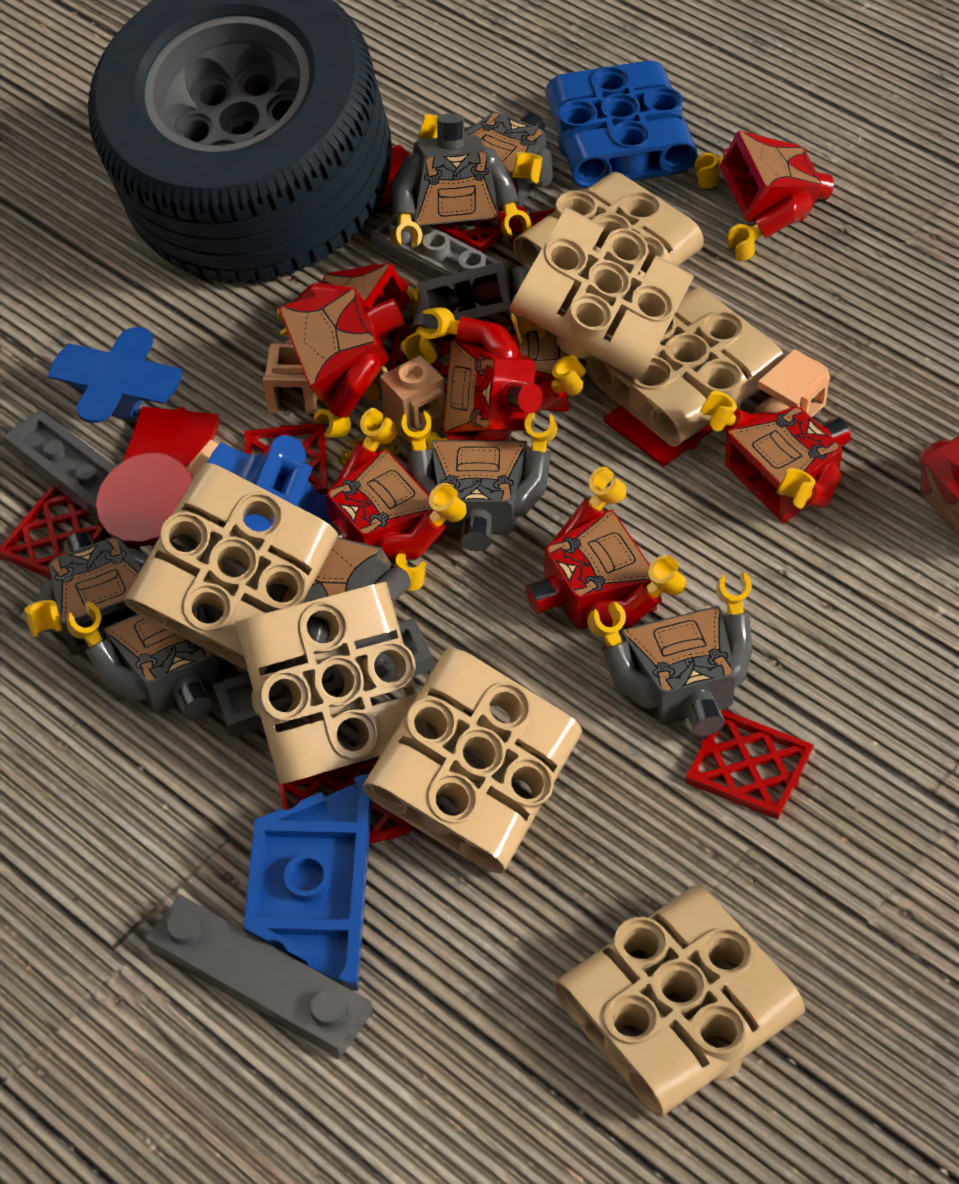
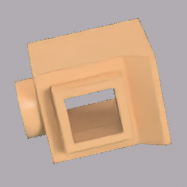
[263,339,318,414]
[755,349,830,418]
[380,355,445,444]

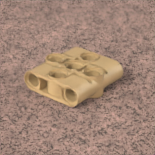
[513,172,704,277]
[509,207,694,381]
[585,288,785,447]
[124,463,338,675]
[235,582,430,784]
[363,648,582,873]
[553,885,805,1118]

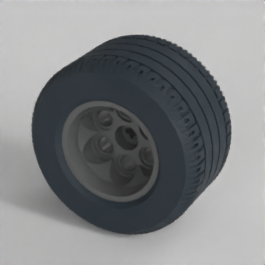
[88,0,392,283]

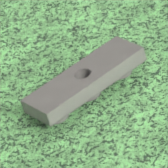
[370,215,500,279]

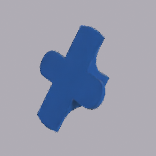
[48,327,183,423]
[207,435,330,532]

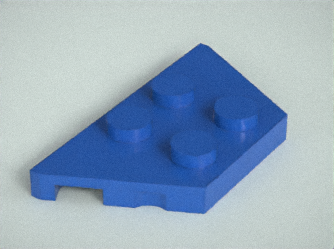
[244,774,372,991]

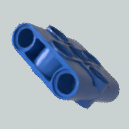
[545,61,698,187]

